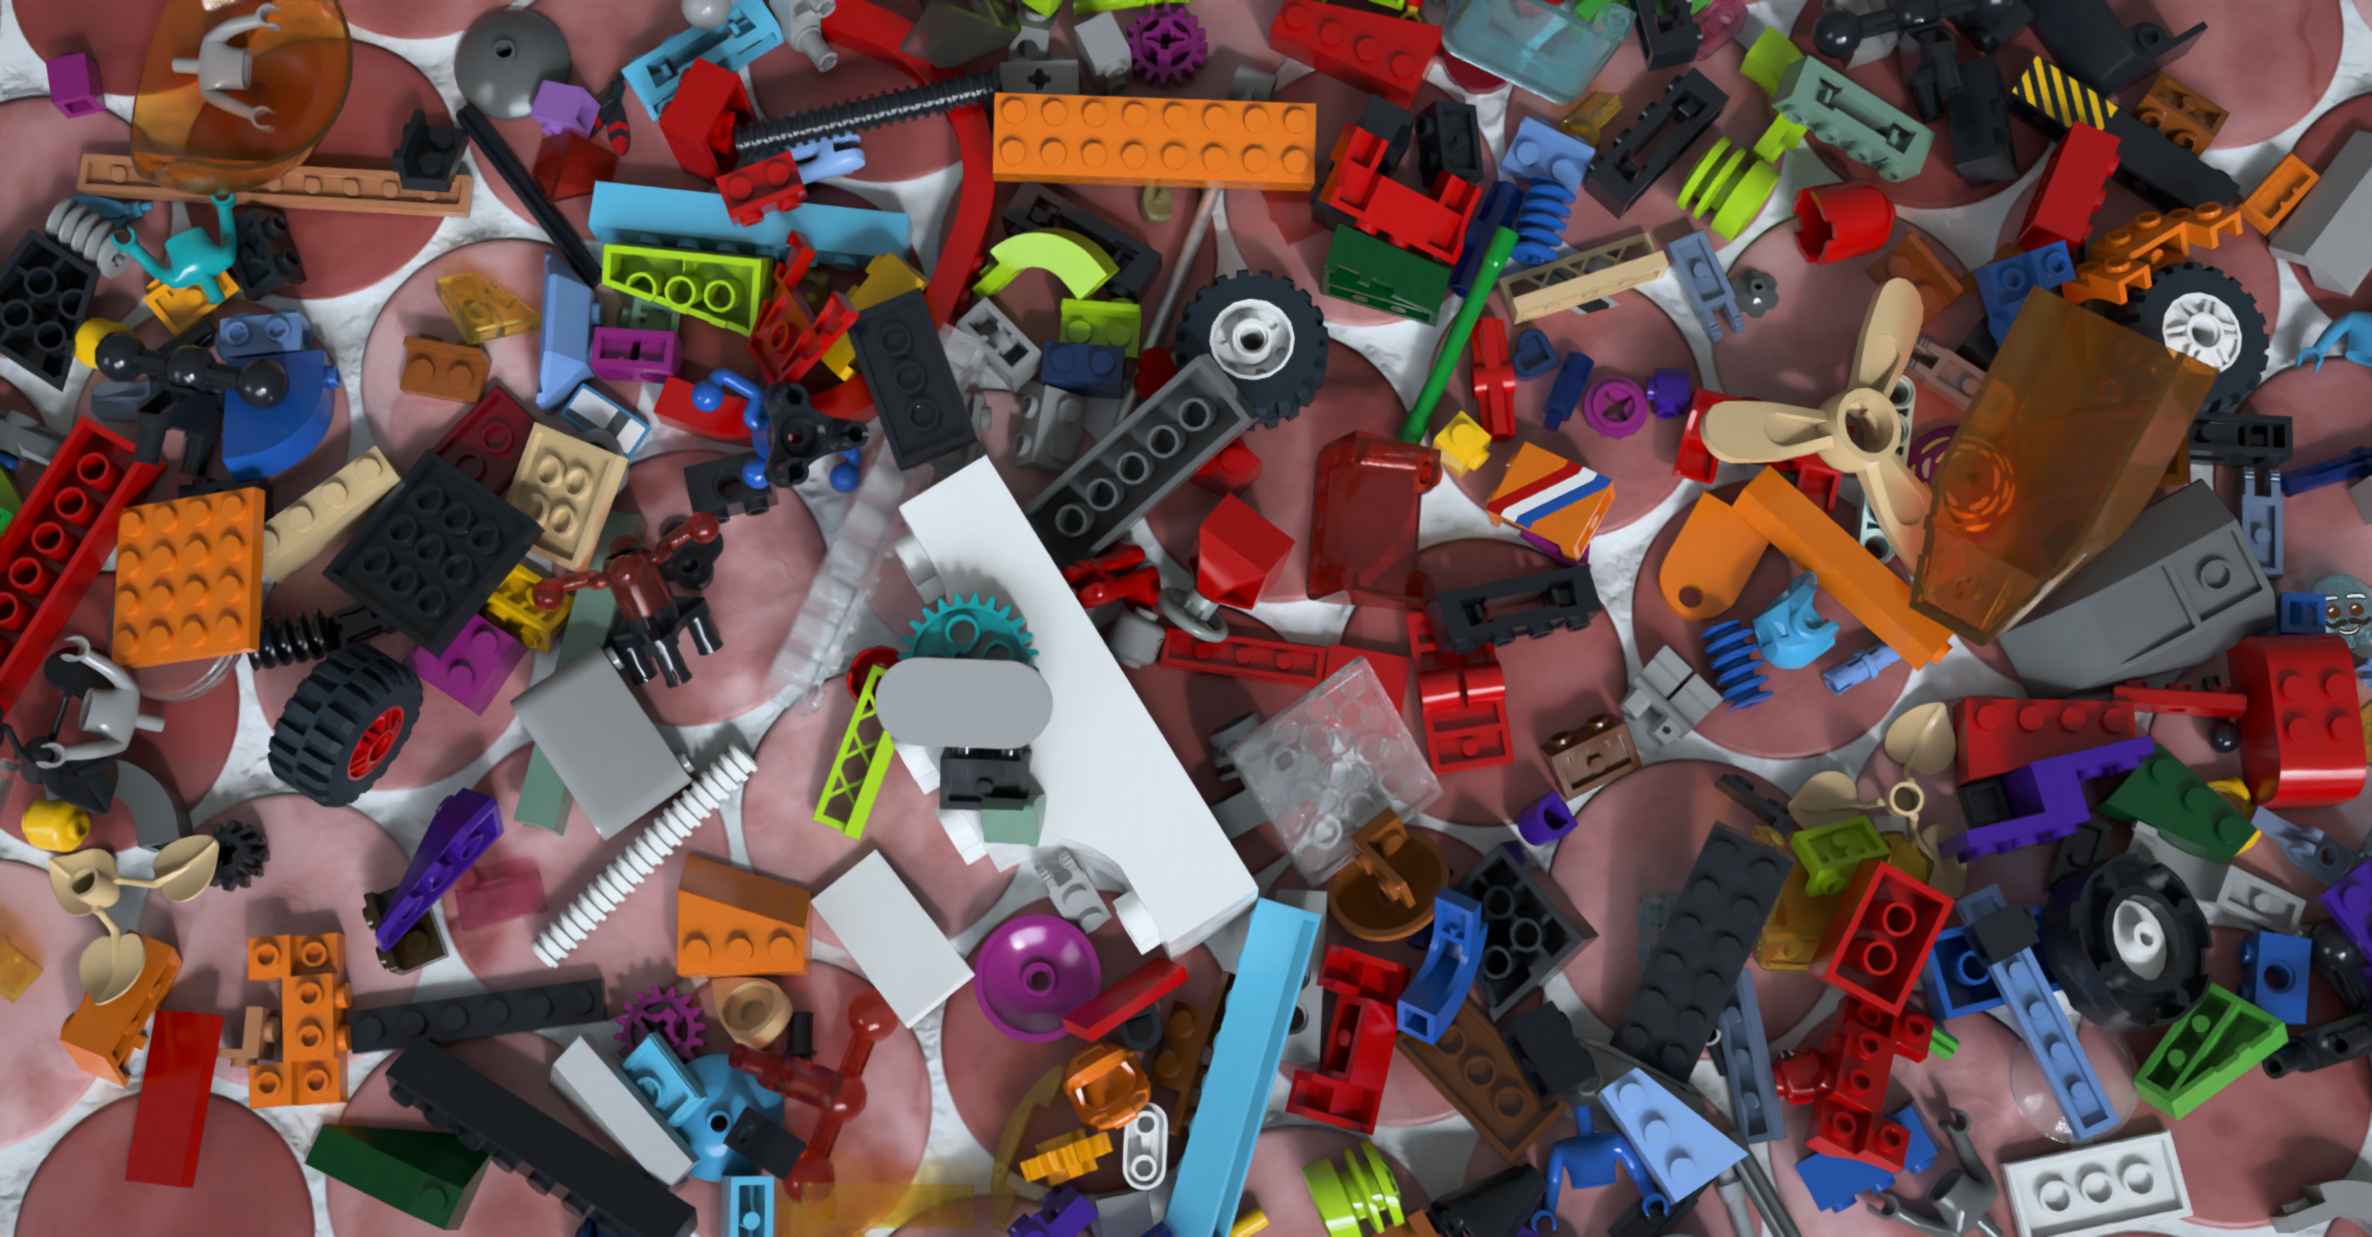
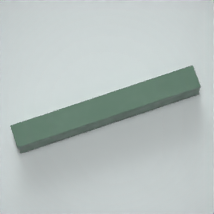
[514,510,648,836]

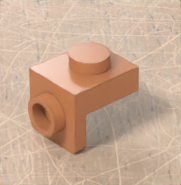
[217,1006,281,1068]

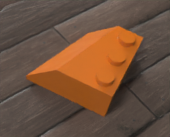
[677,854,812,979]

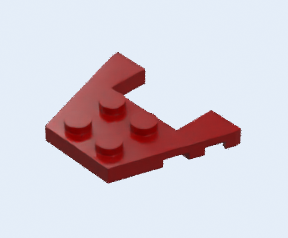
[746,229,860,385]

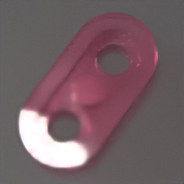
[1692,0,1748,61]

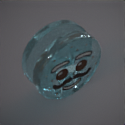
[2302,574,2372,652]

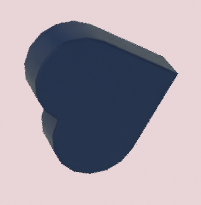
[1511,328,1561,382]

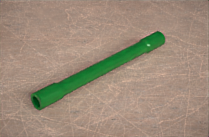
[1394,226,1519,454]

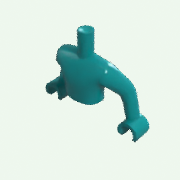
[110,184,237,305]

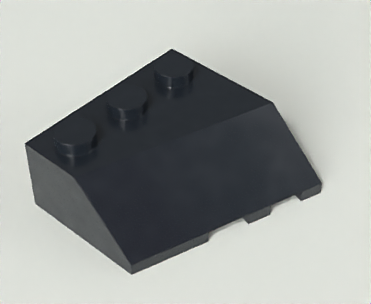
[0,229,101,392]

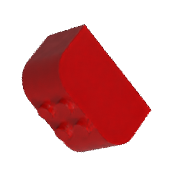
[2226,633,2366,811]

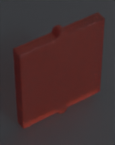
[1260,162,1329,246]

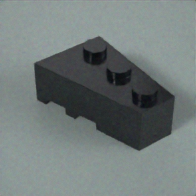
[1943,54,2020,189]

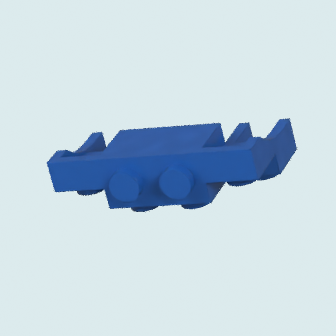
[1973,240,2113,424]

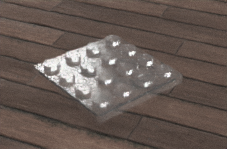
[1225,656,1445,889]

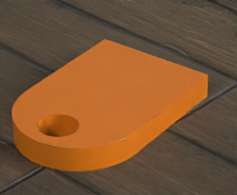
[1657,491,1770,622]

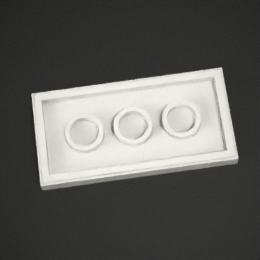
[810,849,975,1029]
[1999,1129,2193,1237]

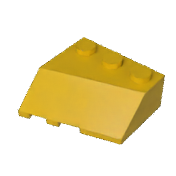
[820,251,930,381]

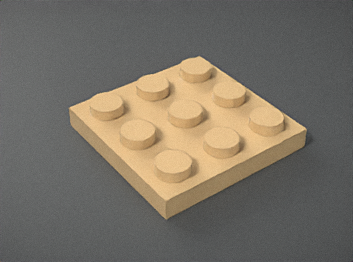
[505,422,629,575]

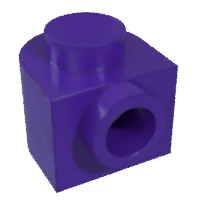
[1645,368,1690,419]
[1518,790,1579,846]

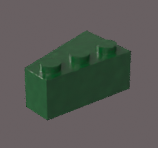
[1321,223,1452,327]
[2089,743,2258,863]

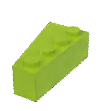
[602,242,774,337]

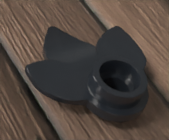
[646,521,724,592]

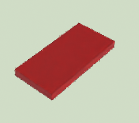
[125,1010,224,1188]

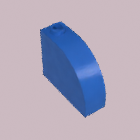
[222,349,341,482]

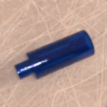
[1543,351,1595,432]

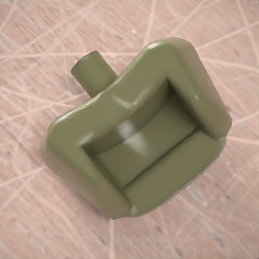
[1139,186,1171,225]

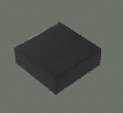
[1956,778,2012,830]

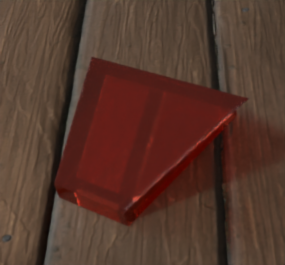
[532,131,619,204]

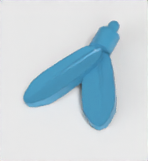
[72,194,154,230]

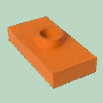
[2236,152,2320,236]

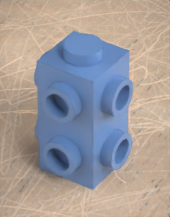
[215,308,313,362]

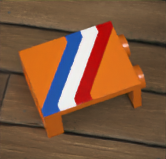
[1486,441,1616,564]

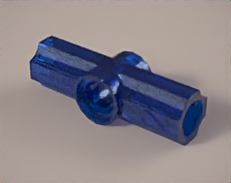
[1448,180,1525,299]

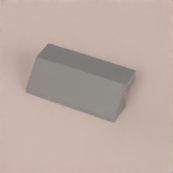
[2268,130,2372,296]
[548,1033,701,1195]

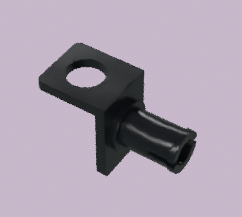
[723,1106,807,1181]

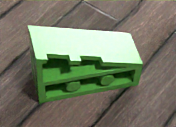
[2133,982,2289,1121]

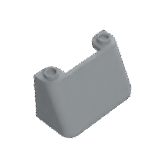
[510,643,696,841]

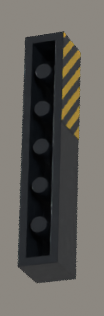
[2006,56,2241,215]

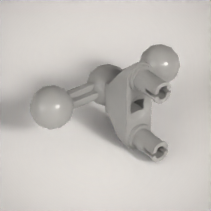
[681,0,837,72]

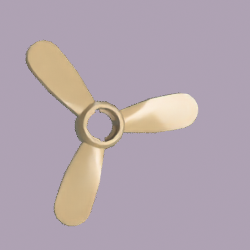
[1699,278,1964,585]

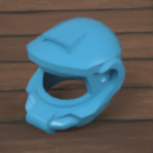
[1752,571,1841,670]

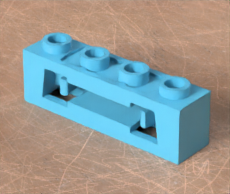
[621,0,785,122]

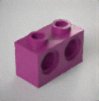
[590,327,684,384]

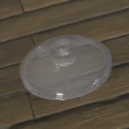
[2010,1015,2139,1144]

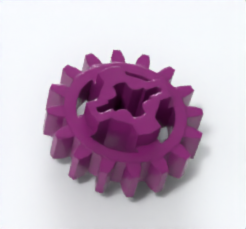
[1125,4,1208,90]
[614,985,709,1064]

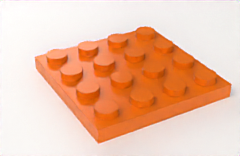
[112,487,265,670]

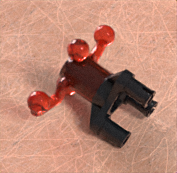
[531,511,723,688]

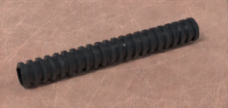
[733,66,1003,160]

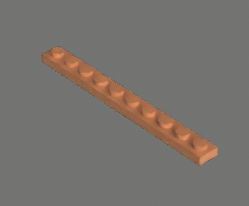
[76,153,475,218]

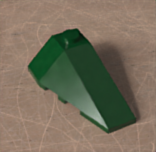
[304,1124,492,1230]

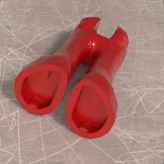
[1061,541,1161,611]

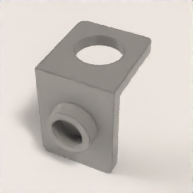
[1008,3,1060,62]

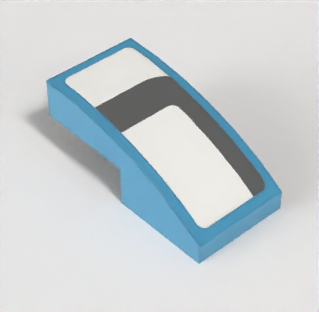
[559,383,651,459]

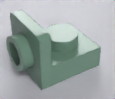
[616,296,680,336]

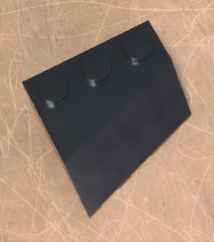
[1451,840,1600,1022]

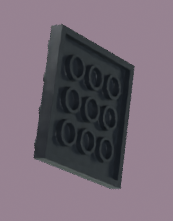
[321,449,545,659]

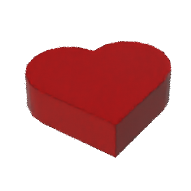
[1133,347,1178,399]

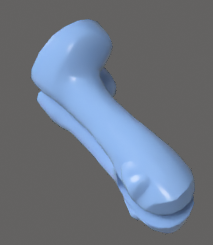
[751,131,866,185]

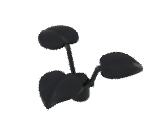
[0,646,118,816]

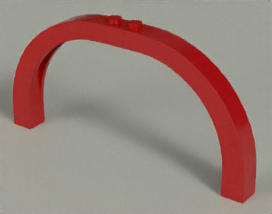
[653,0,998,448]

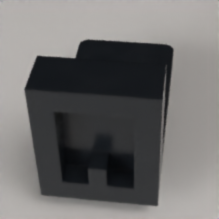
[1714,773,1796,849]

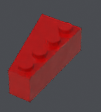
[1269,0,1446,112]
[1952,698,2136,788]

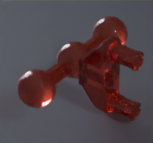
[728,989,899,1204]

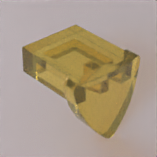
[1560,91,1624,154]

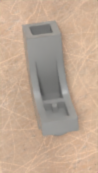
[2270,1180,2372,1237]

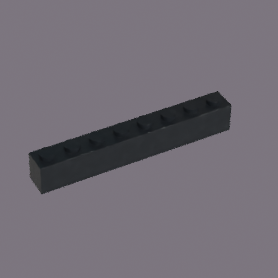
[385,1034,698,1237]

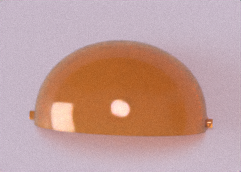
[130,0,353,195]

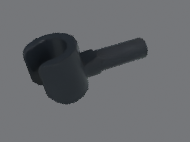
[1705,1023,1728,1076]

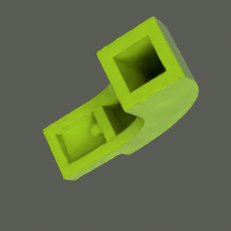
[1739,26,1807,167]
[972,228,1120,300]

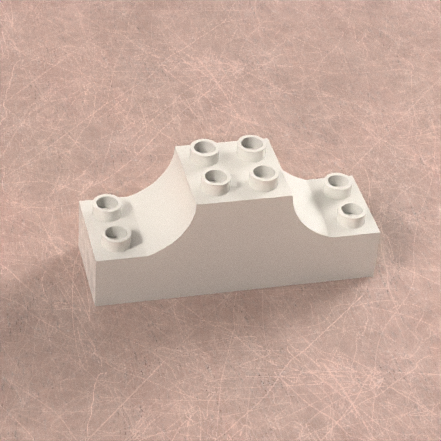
[889,455,1259,961]

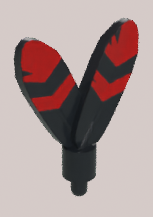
[571,73,631,156]

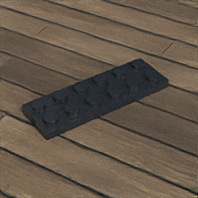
[1609,820,1797,1084]

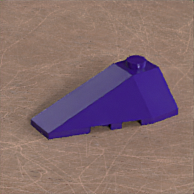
[375,787,504,954]

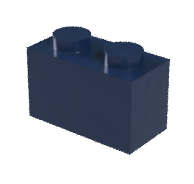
[1041,341,1126,400]

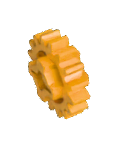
[1020,1127,1114,1186]

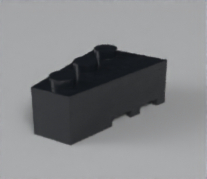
[1309,93,1415,233]

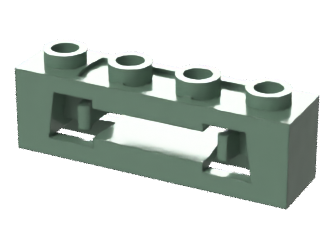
[1771,55,1936,183]

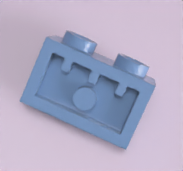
[1500,116,1595,195]

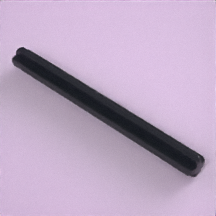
[456,104,602,288]

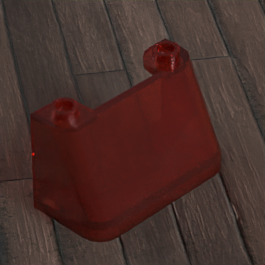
[1306,430,1443,611]

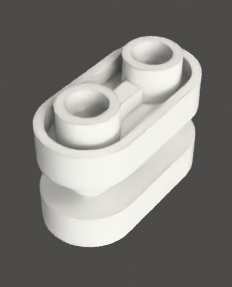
[1123,1102,1169,1191]

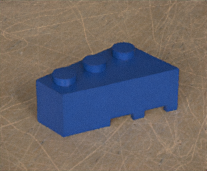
[1795,1097,1940,1213]

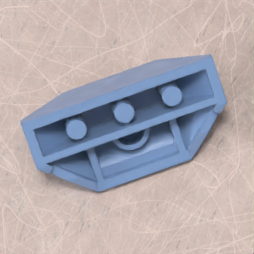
[536,250,605,415]

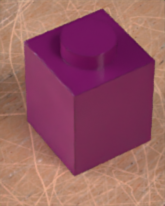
[45,52,106,119]

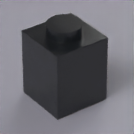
[1961,902,2040,968]

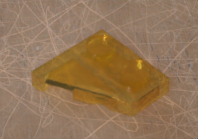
[435,271,541,345]

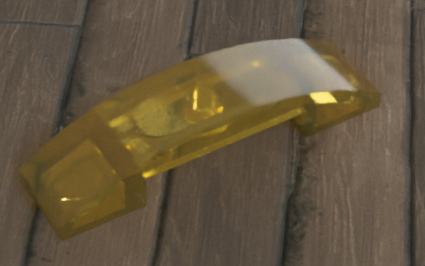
[990,1065,1066,1232]
[799,1183,974,1229]

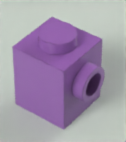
[530,80,601,141]

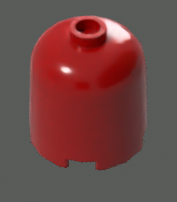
[1792,179,1896,266]

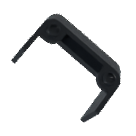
[2022,0,2208,101]

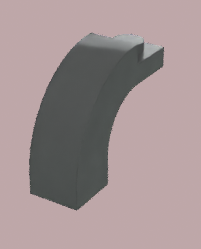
[45,759,194,853]

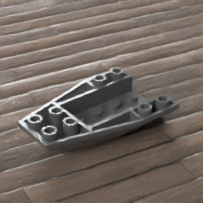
[1995,478,2277,700]

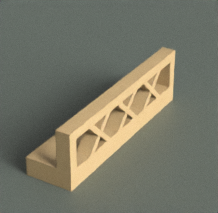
[1498,232,1669,326]

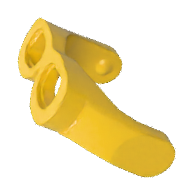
[2206,776,2262,857]

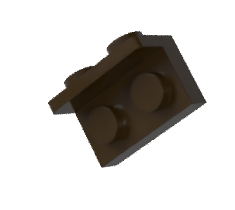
[362,886,449,976]

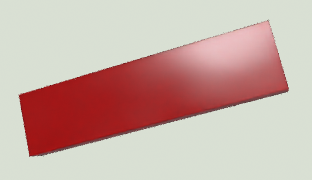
[1159,626,1327,689]

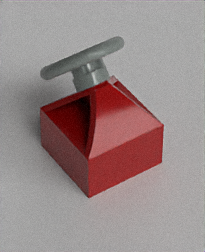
[1157,492,1295,643]

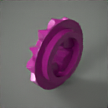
[1583,376,1648,440]

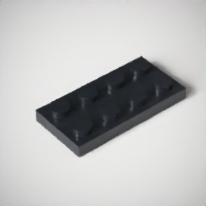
[847,287,979,472]

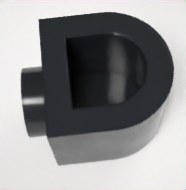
[1118,1002,1163,1053]

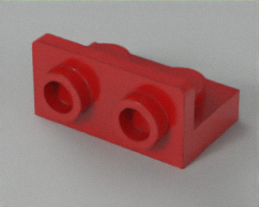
[715,150,809,227]

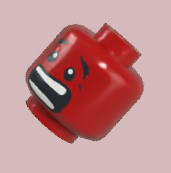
[1771,1046,1825,1105]

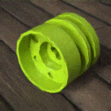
[1676,136,1781,244]
[1301,1139,1405,1237]

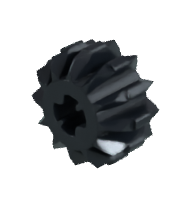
[203,820,270,892]

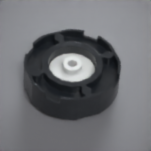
[2043,853,2213,1033]

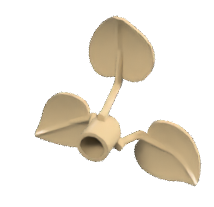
[1787,702,1967,899]
[48,835,219,1005]

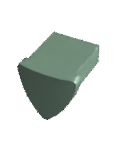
[980,794,1047,847]

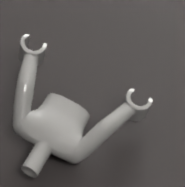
[172,3,282,133]
[36,636,165,769]

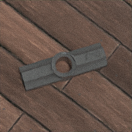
[0,409,68,467]

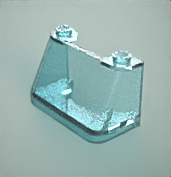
[1441,0,1637,106]

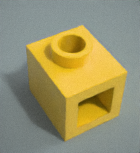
[1431,410,1492,478]

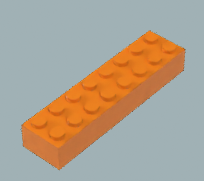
[993,92,1317,191]

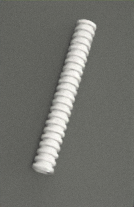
[530,743,758,968]

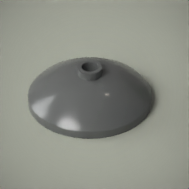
[454,10,572,121]

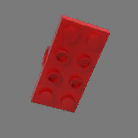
[1404,611,1515,777]

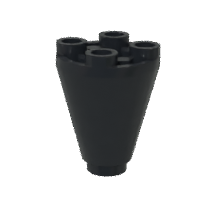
[1425,1163,1548,1237]

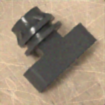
[1207,711,1330,840]

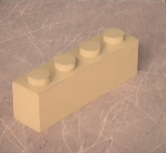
[262,445,404,584]

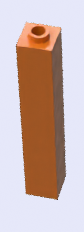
[1731,465,1958,672]

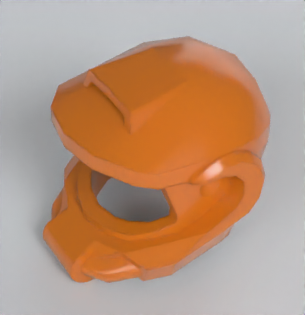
[1062,1041,1151,1131]

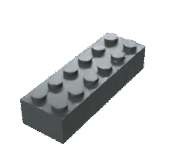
[1021,354,1261,571]

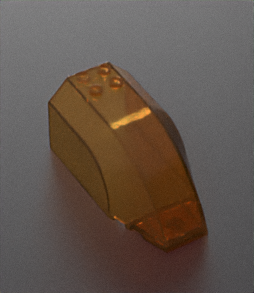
[1909,284,2220,647]

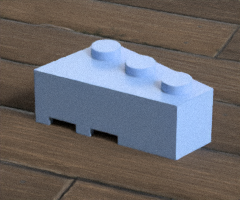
[1596,1067,1749,1206]

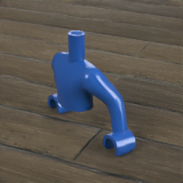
[1531,1106,1671,1235]

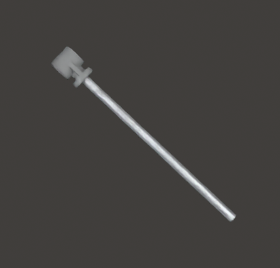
[1113,63,1278,426]

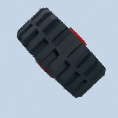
[268,643,423,808]

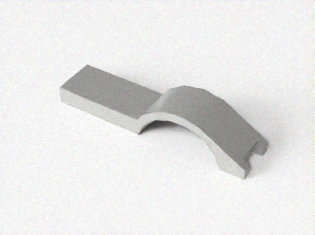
[2121,820,2307,936]

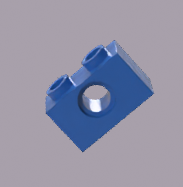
[2235,931,2312,1027]

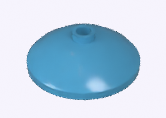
[676,1053,785,1182]

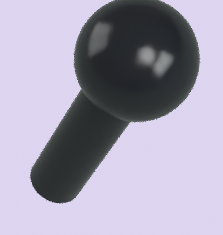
[2202,675,2242,753]

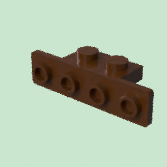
[1148,971,1236,1141]

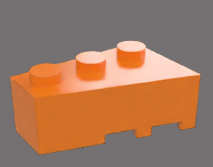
[59,929,183,1088]

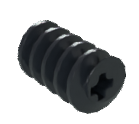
[247,607,341,672]

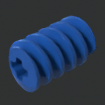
[1509,175,1576,266]
[1700,620,1774,712]

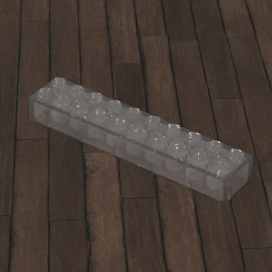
[756,322,989,717]

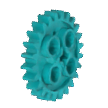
[897,592,1040,673]

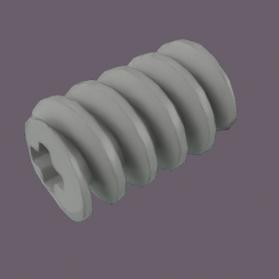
[44,197,134,278]

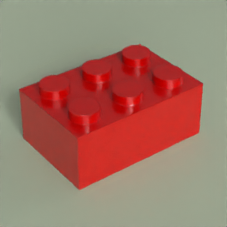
[659,56,759,187]
[2010,120,2121,260]
[1805,858,1955,1017]

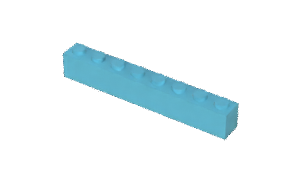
[588,181,913,271]
[1162,897,1322,1237]

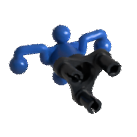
[691,368,869,494]

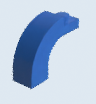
[1397,887,1488,1046]

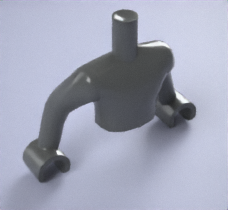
[1867,1107,2003,1237]

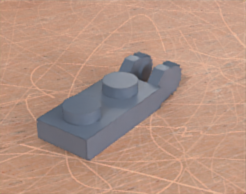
[1664,229,1745,344]
[2236,467,2283,581]

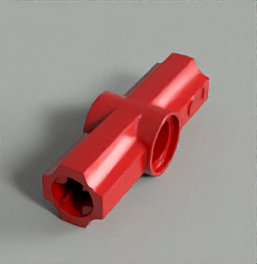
[1470,317,1517,443]

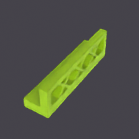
[812,664,895,840]

